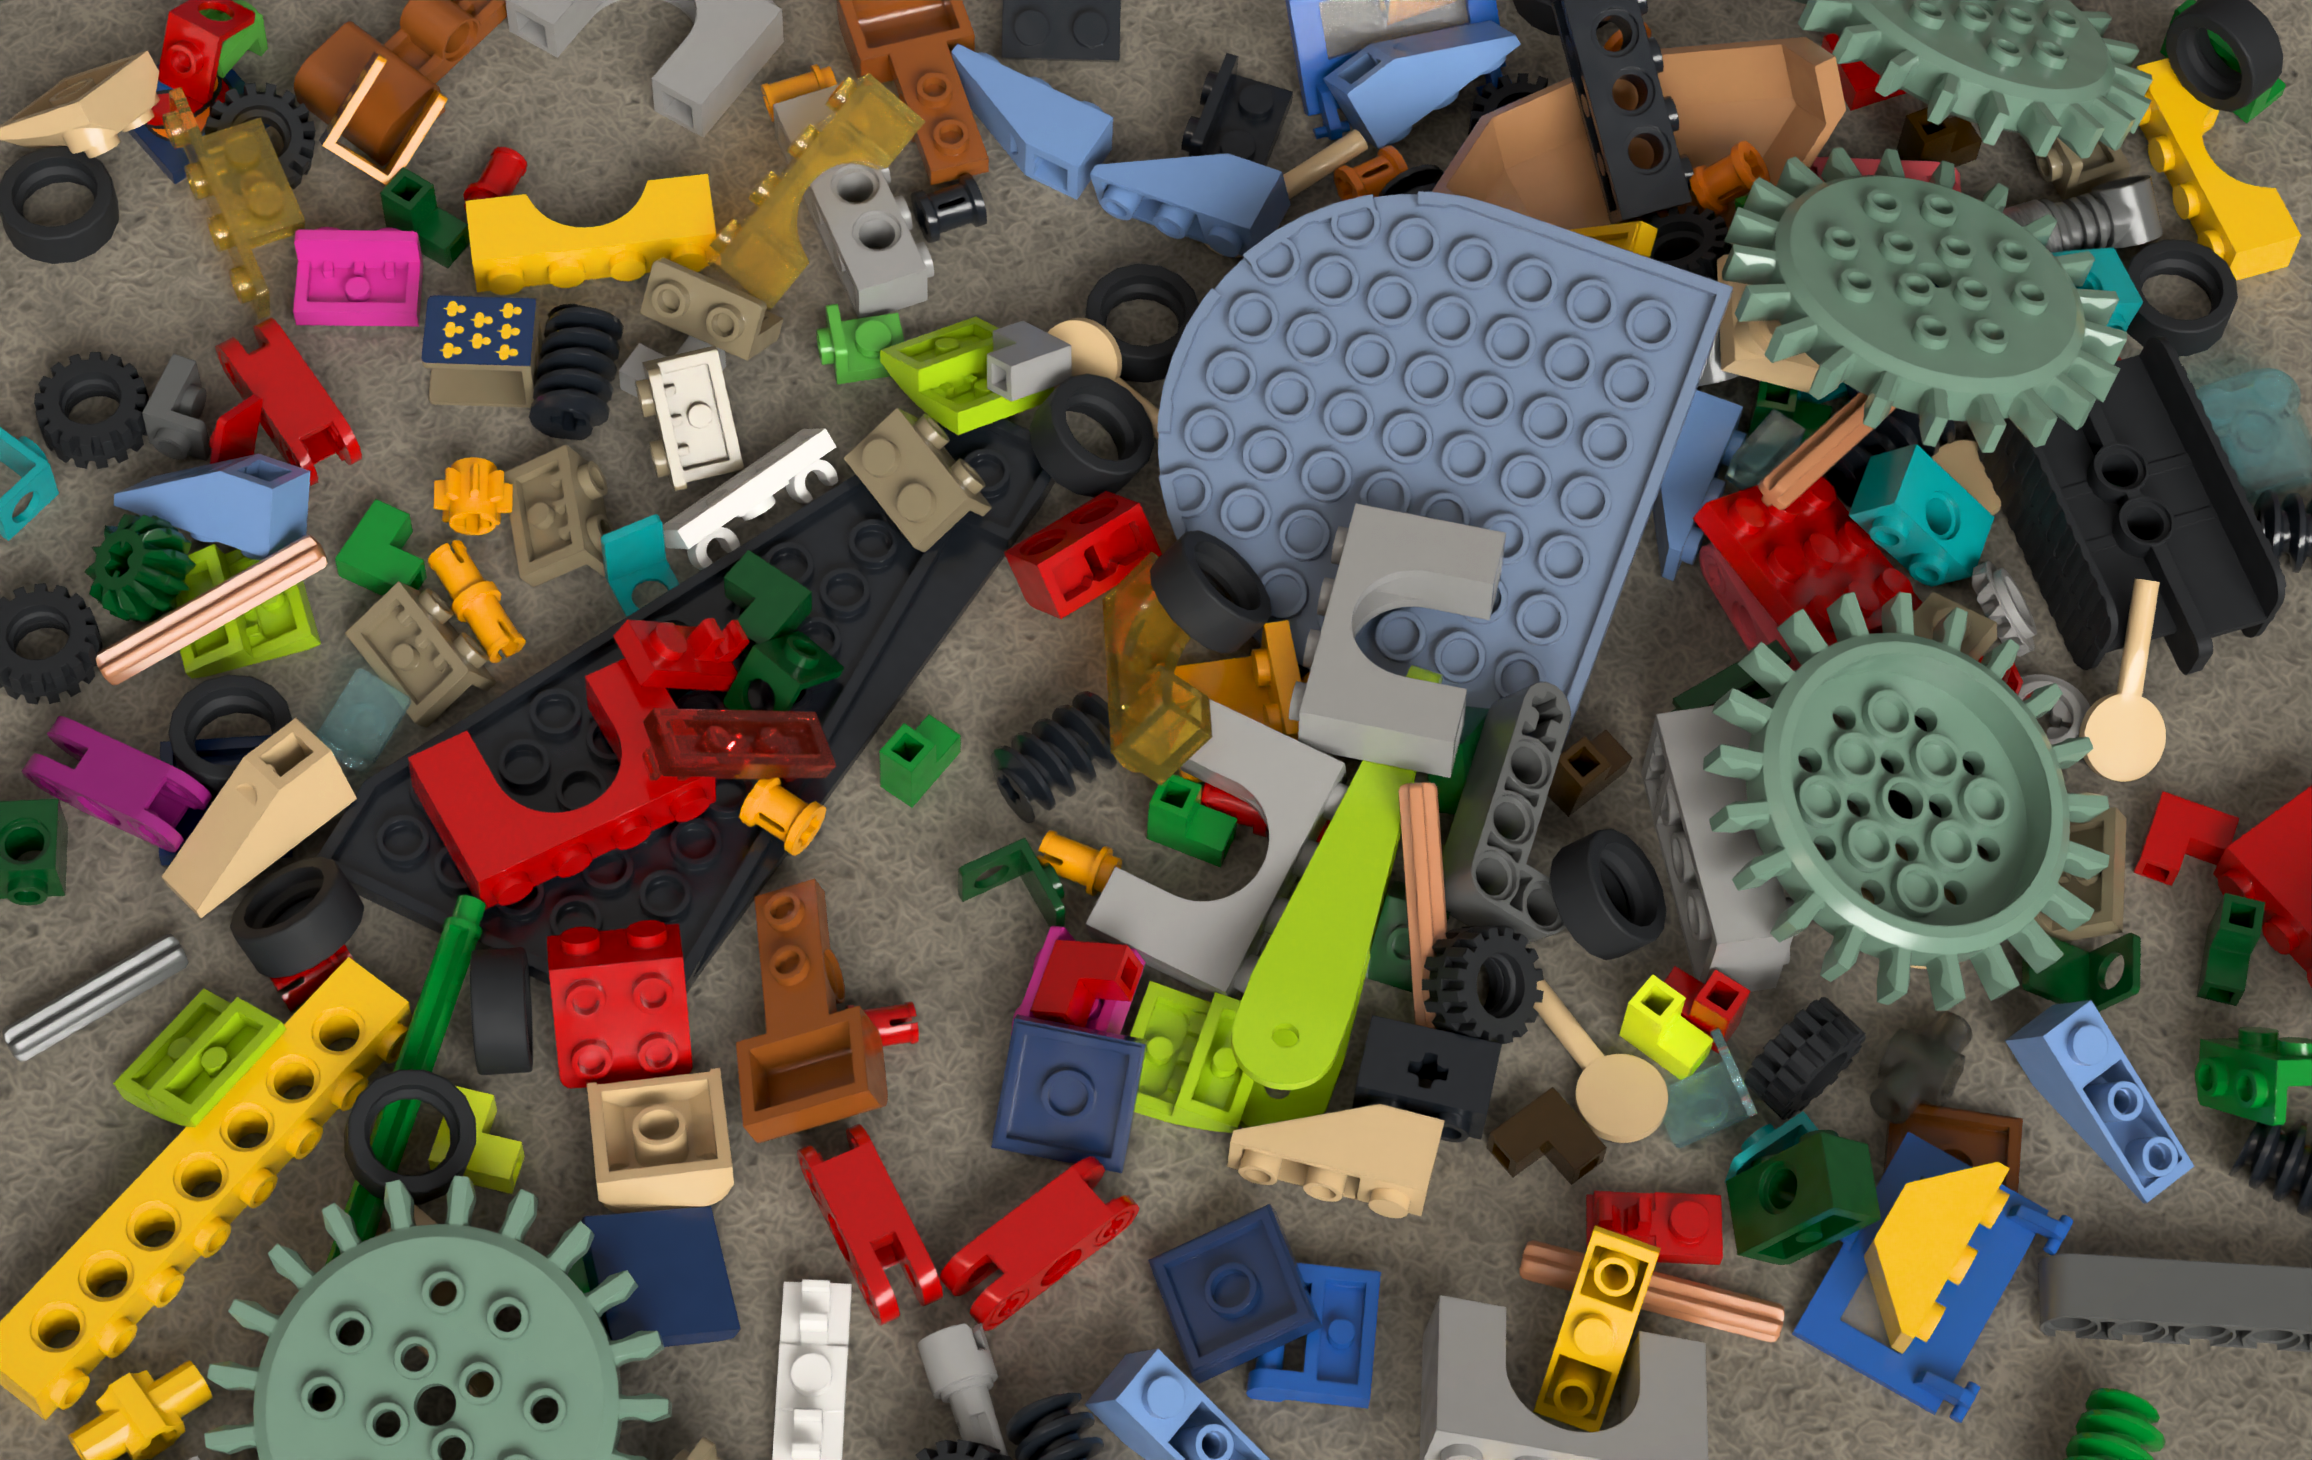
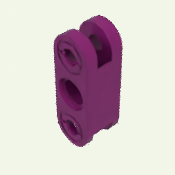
[22,716,213,853]

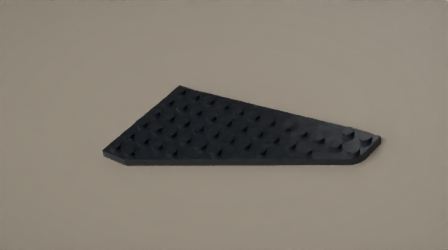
[317,419,1055,995]

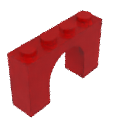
[408,658,716,910]
[2213,785,2312,988]

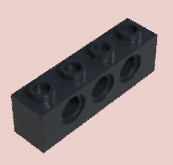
[1550,0,1694,224]

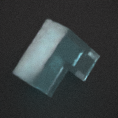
[1725,409,1806,490]

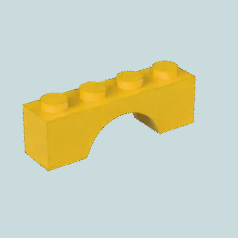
[2136,58,2301,281]
[465,174,719,295]

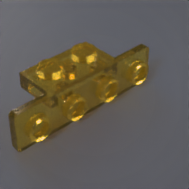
[162,87,305,319]

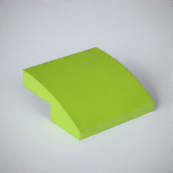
[880,316,1054,435]
[169,544,321,679]
[1130,981,1254,1133]
[113,988,287,1127]

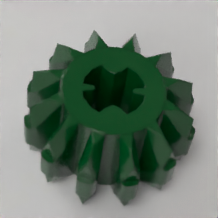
[85,514,196,622]

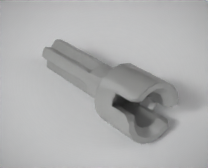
[917,1323,1008,1456]

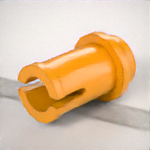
[761,64,837,121]
[1037,830,1122,896]

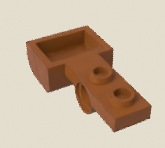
[294,0,507,166]
[836,0,989,185]
[736,878,888,1143]

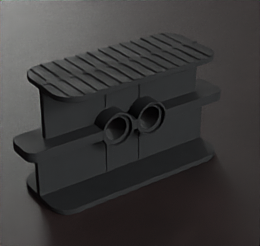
[1978,336,2286,675]

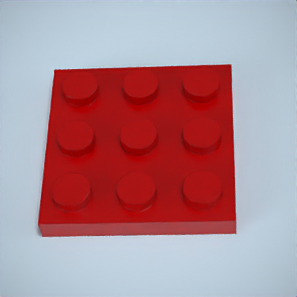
[1693,477,1922,647]

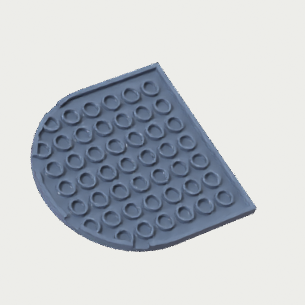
[1157,191,1733,755]

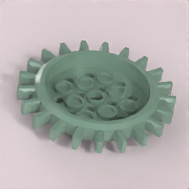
[1792,0,2153,159]
[1722,147,2127,453]
[1703,592,2110,1011]
[204,1176,672,1460]

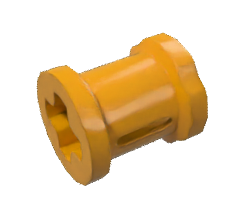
[739,772,826,856]

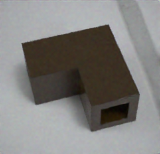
[1896,107,1982,167]
[1548,730,1633,817]
[1486,1087,1607,1185]

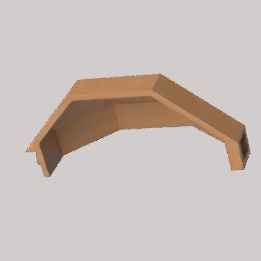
[1432,37,1846,246]

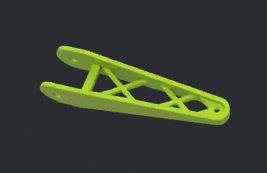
[1231,665,1443,1128]

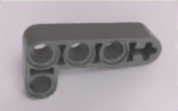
[1442,682,1571,945]

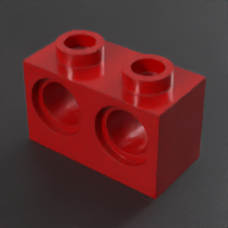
[1004,491,1162,619]

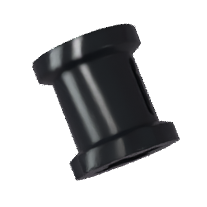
[911,174,987,243]

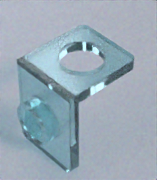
[309,668,411,773]
[1663,1028,1758,1148]

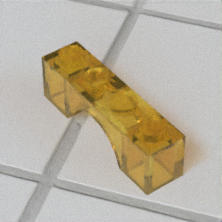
[708,73,926,310]
[1102,552,1213,785]

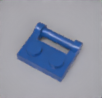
[1246,1263,1381,1409]

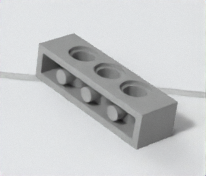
[773,83,934,319]

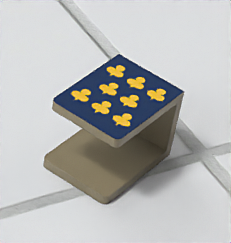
[421,295,542,408]

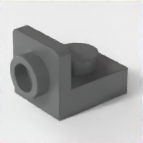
[142,354,212,461]

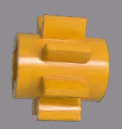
[434,457,513,535]

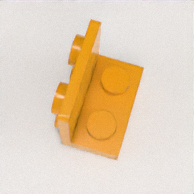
[1161,620,1302,783]

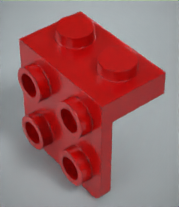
[547,920,693,1089]

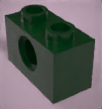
[1726,1130,1881,1265]

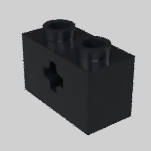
[1352,1015,1502,1142]

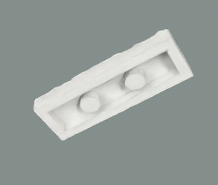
[663,428,838,570]
[772,1279,852,1460]

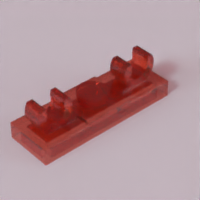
[642,708,836,782]

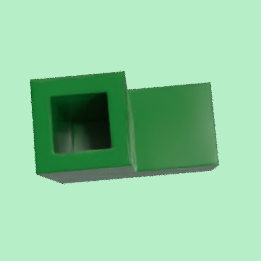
[335,499,427,596]
[879,714,961,808]
[1146,771,1238,868]

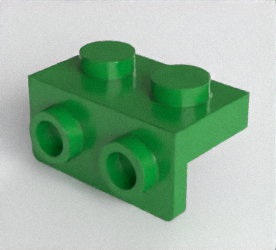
[2195,1027,2312,1126]

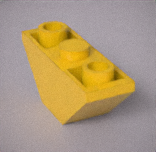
[1864,1162,2010,1354]
[1533,1226,1661,1432]

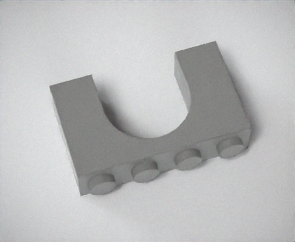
[505,0,784,138]
[1289,503,1506,778]
[1086,697,1349,998]
[1419,1295,1708,1460]

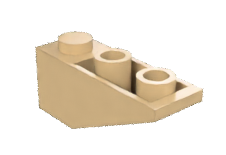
[162,718,357,918]
[1227,1104,1445,1218]

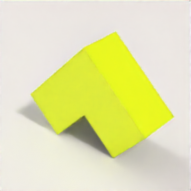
[1619,974,1714,1083]
[428,1086,525,1194]

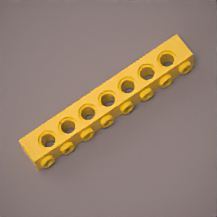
[0,957,412,1421]

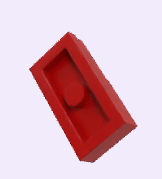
[613,618,749,692]
[1586,1191,1723,1265]

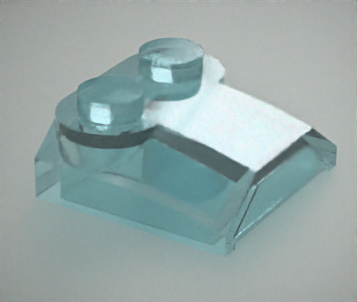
[2195,368,2312,503]

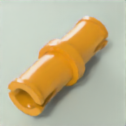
[428,540,526,663]

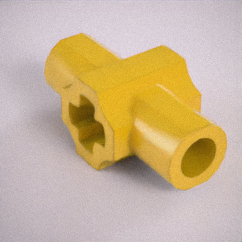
[68,1360,213,1460]

